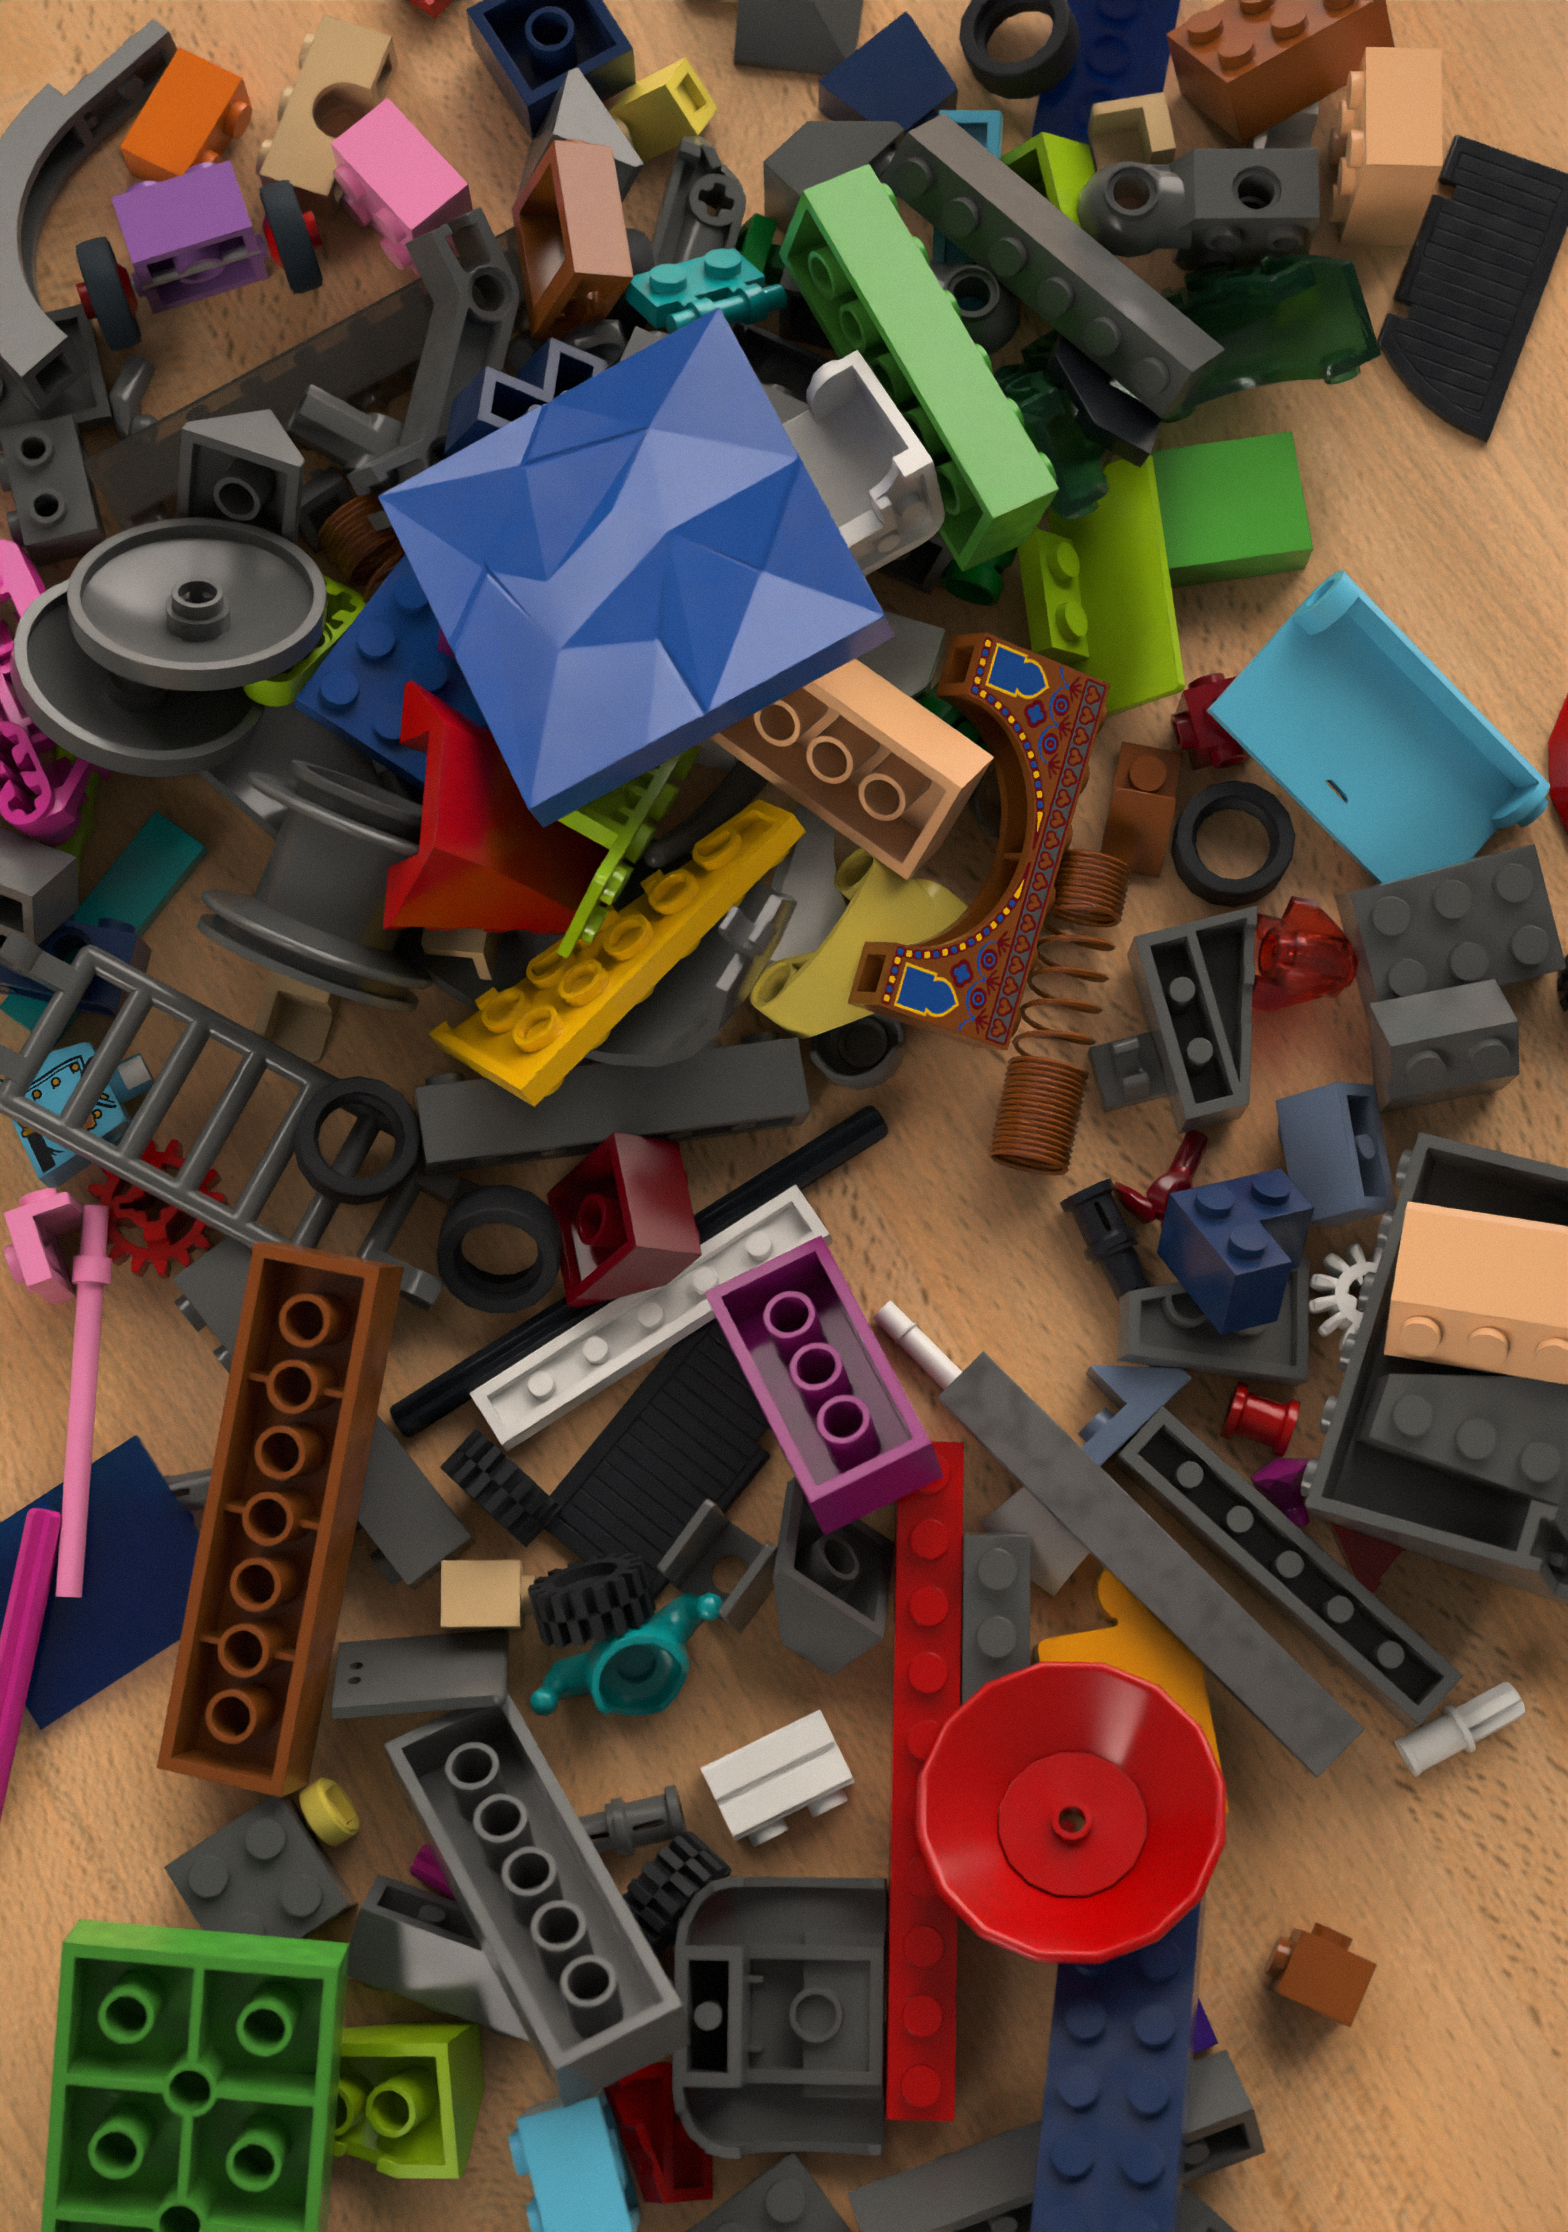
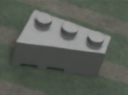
[1127,905,1258,1134]
[1355,1374,1568,1506]

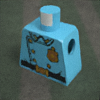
[0,1042,154,1188]

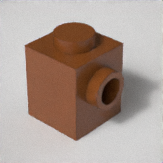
[1265,1922,1377,2027]

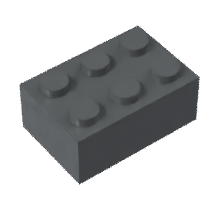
[1335,844,1567,1018]

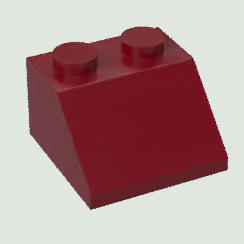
[547,1132,702,1308]

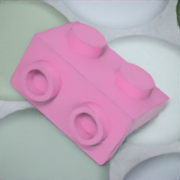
[3,1188,83,1305]

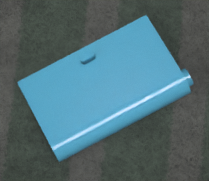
[1207,570,1550,884]

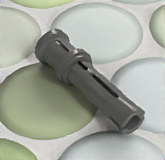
[578,1785,687,1858]

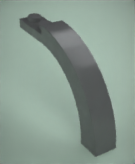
[0,19,177,411]

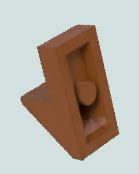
[1100,741,1184,878]

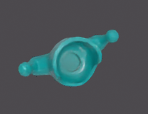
[530,1592,723,1717]

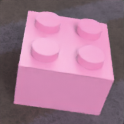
[331,98,473,281]

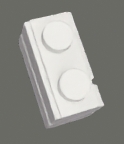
[701,1709,855,1848]

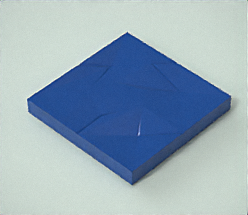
[378,307,896,828]

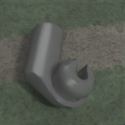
[109,355,159,449]

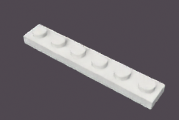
[469,1184,833,1452]

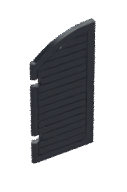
[1375,135,1568,443]
[544,1318,772,1601]

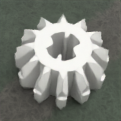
[1308,1243,1383,1350]

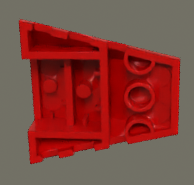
[383,681,610,935]

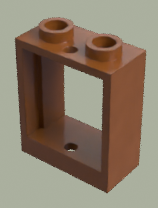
[512,139,634,340]

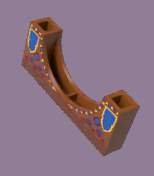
[848,632,1111,1050]

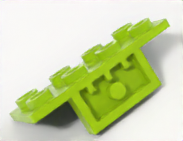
[1018,454,1185,718]
[556,745,702,959]

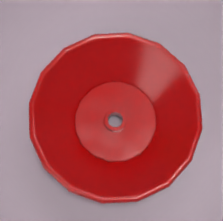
[916,1661,1226,1964]

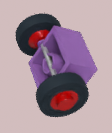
[76,160,323,351]

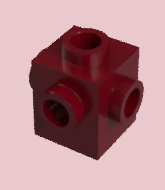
[1171,673,1250,771]

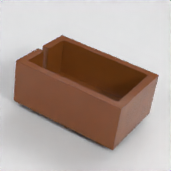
[1166,0,1395,144]

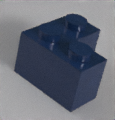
[444,337,606,456]
[1157,1168,1314,1335]

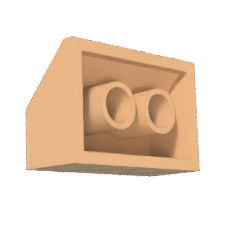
[1384,1202,1568,1385]

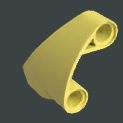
[750,846,968,1039]

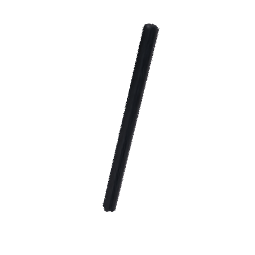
[389,1105,888,1437]

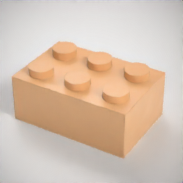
[1329,47,1443,246]

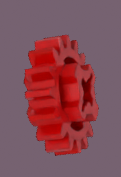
[87,1139,229,1279]

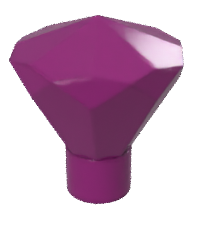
[1250,1458,1310,1528]

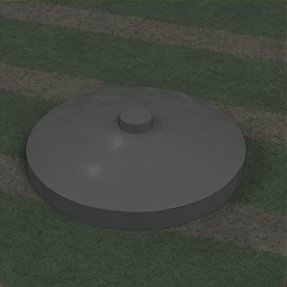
[67,518,327,691]
[10,579,266,777]

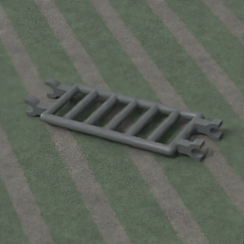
[0,930,482,1312]

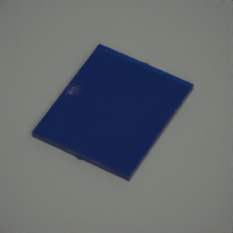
[0,1435,200,1730]

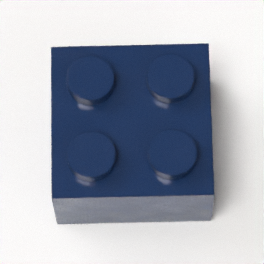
[466,0,636,140]

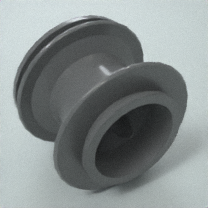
[197,760,433,1012]

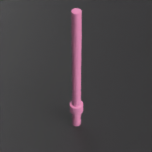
[55,1205,112,1598]

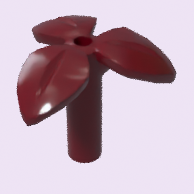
[1113,1130,1210,1229]

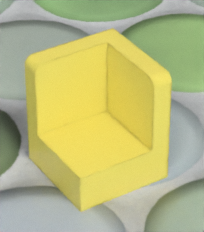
[609,57,718,162]

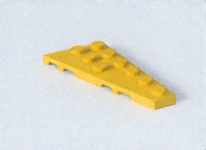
[428,799,806,1107]

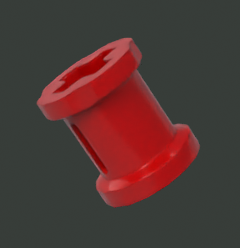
[1220,1381,1301,1457]

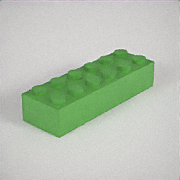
[778,164,1059,572]

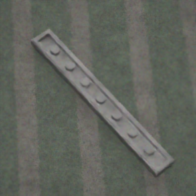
[936,1351,1364,1777]

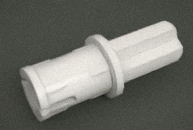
[1395,1682,1526,1777]

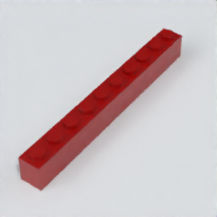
[885,1441,964,2121]

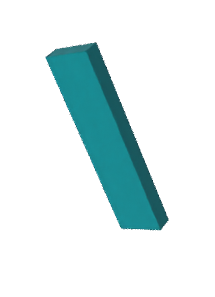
[0,811,208,1048]

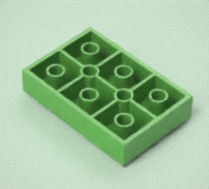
[41,1919,350,2232]

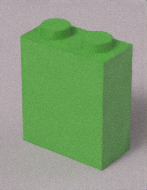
[1151,432,1313,588]

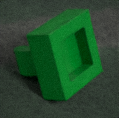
[735,213,785,286]

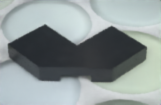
[1045,333,1163,467]

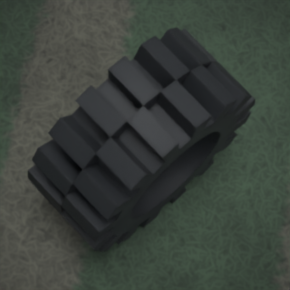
[440,1429,562,1547]
[528,1553,656,1648]
[622,1831,731,1958]

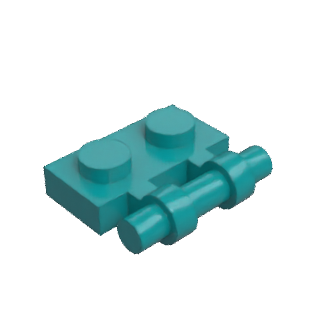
[626,248,787,335]

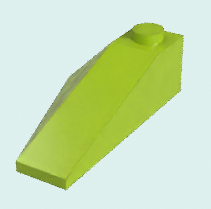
[333,2021,485,2179]

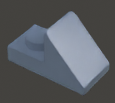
[1078,1365,1192,1467]

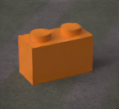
[120,47,252,182]

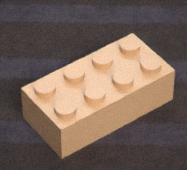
[709,658,994,880]

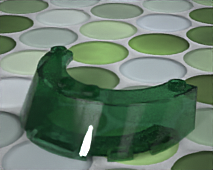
[993,254,1381,520]

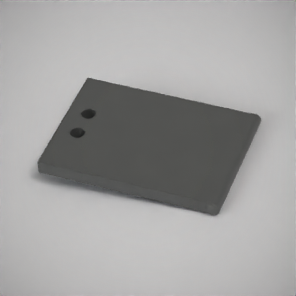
[331,1630,509,1719]

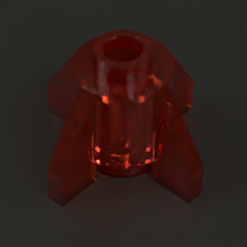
[1252,896,1358,1012]

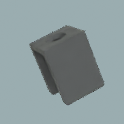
[657,1498,778,1634]

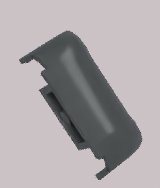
[672,1876,887,2159]

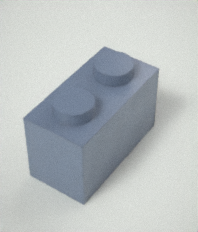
[1275,1082,1396,1227]

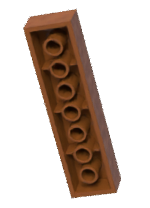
[157,1242,404,1797]

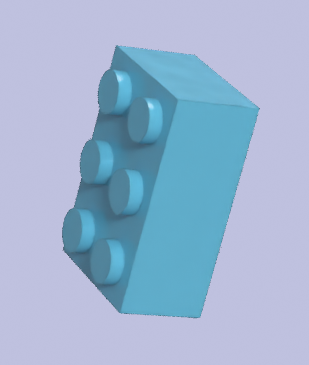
[508,2088,642,2232]

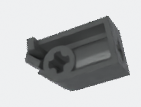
[650,136,746,266]

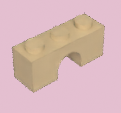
[256,14,398,223]

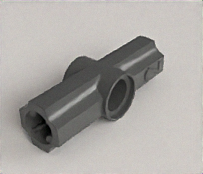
[286,384,441,494]

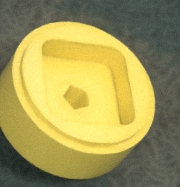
[299,1777,359,1847]

